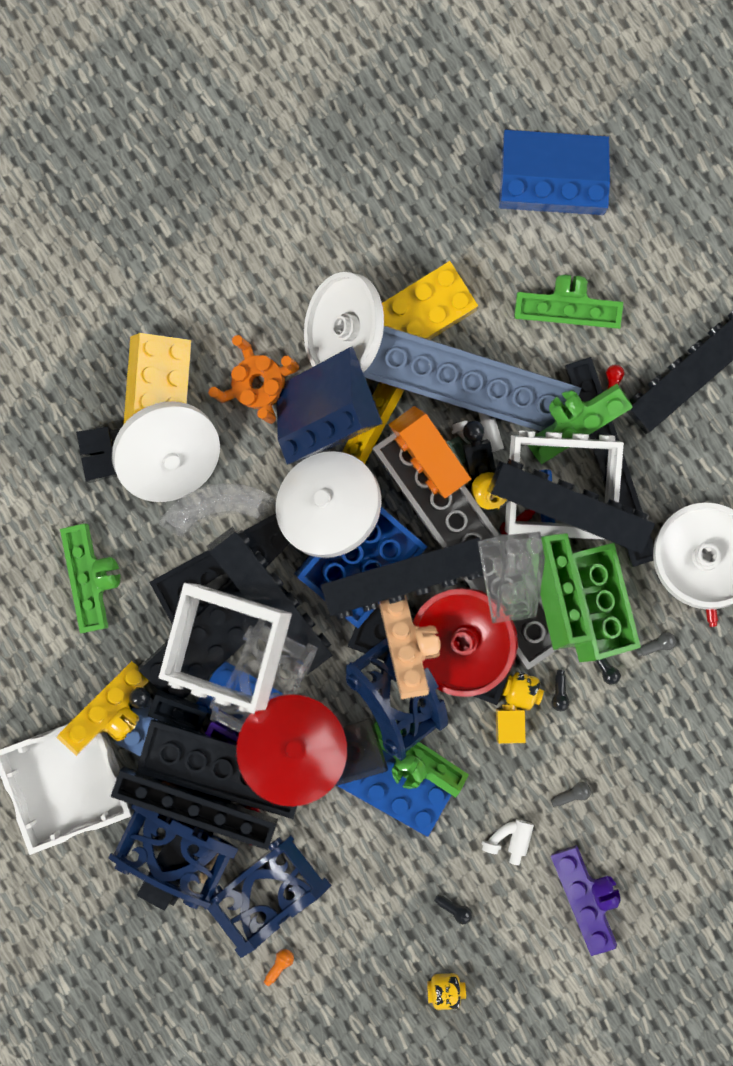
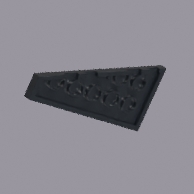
[149,513,290,625]

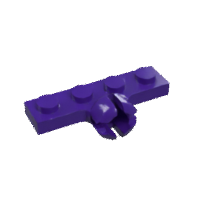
[551,845,621,956]

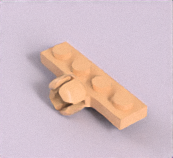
[379,595,441,699]

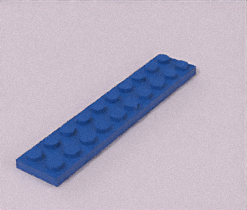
[197,661,451,837]

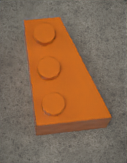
[388,406,471,498]

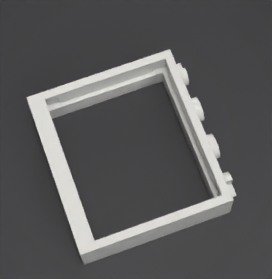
[505,430,624,539]
[159,583,292,714]

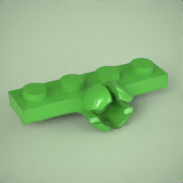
[514,275,624,329]
[527,384,633,465]
[60,524,121,634]
[366,721,469,798]

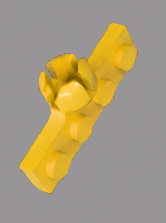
[56,661,150,756]

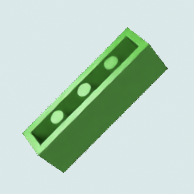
[529,533,593,650]

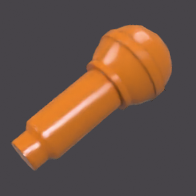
[264,949,294,986]

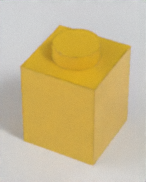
[496,704,526,744]

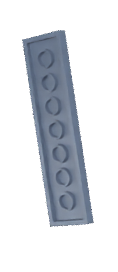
[363,326,581,431]

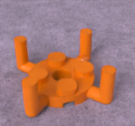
[208,335,299,424]

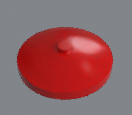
[413,588,518,697]
[236,695,347,806]

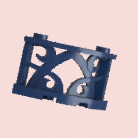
[346,636,448,761]
[108,805,238,909]
[203,835,332,958]

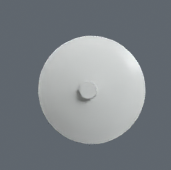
[304,272,384,373]
[112,402,220,502]
[276,451,381,558]
[653,503,733,610]

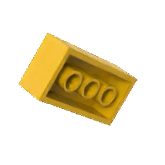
[382,261,478,340]
[124,333,191,424]

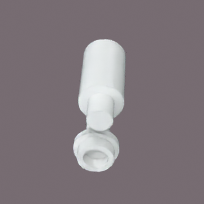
[452,412,504,452]
[481,819,534,865]

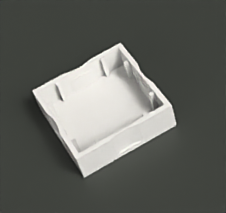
[0,723,135,855]

